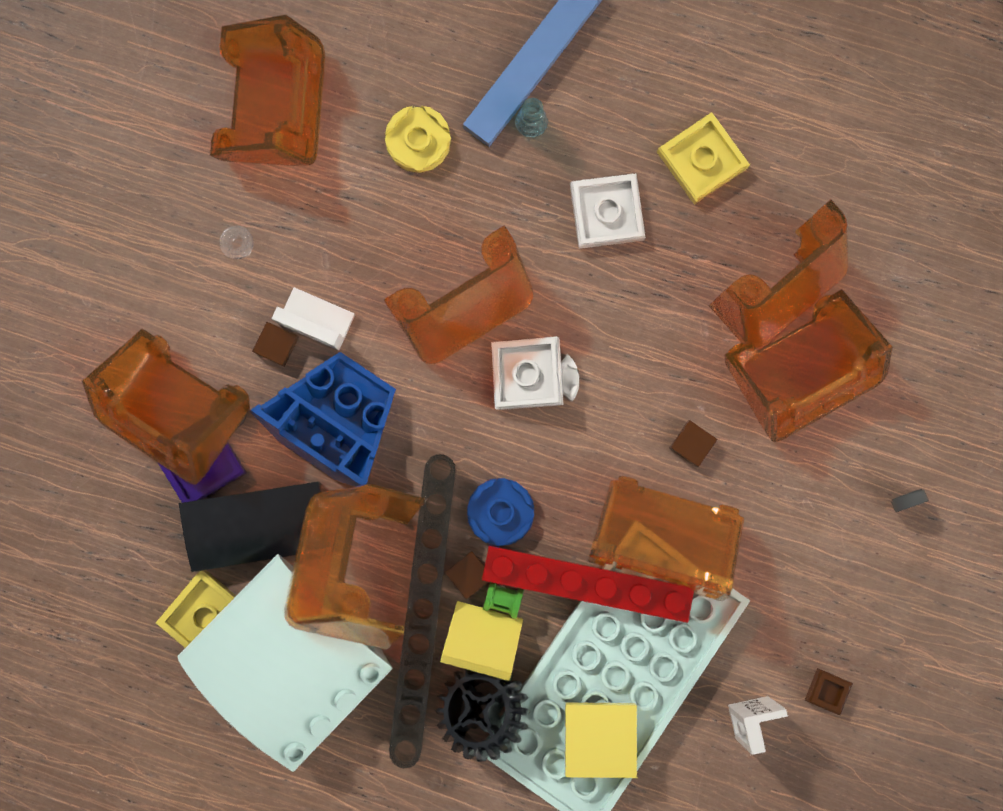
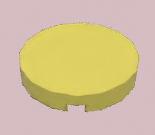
[385,106,451,173]

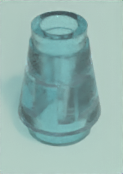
[515,98,548,137]

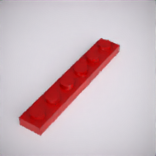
[482,545,695,623]

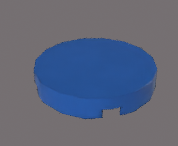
[467,478,534,546]

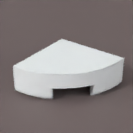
[561,354,580,402]

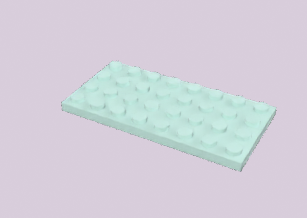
[486,521,750,811]

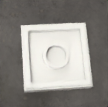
[570,173,646,249]
[491,336,563,410]

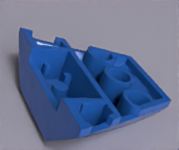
[250,352,396,490]

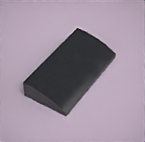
[178,481,330,572]

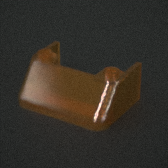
[284,484,424,649]

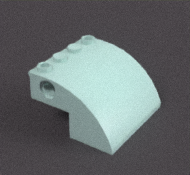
[177,554,393,772]

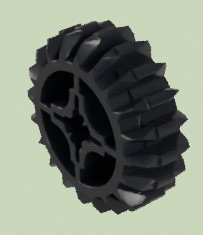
[435,669,530,762]

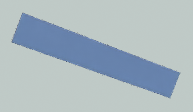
[463,0,602,147]

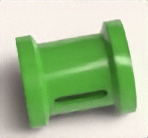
[483,582,524,619]

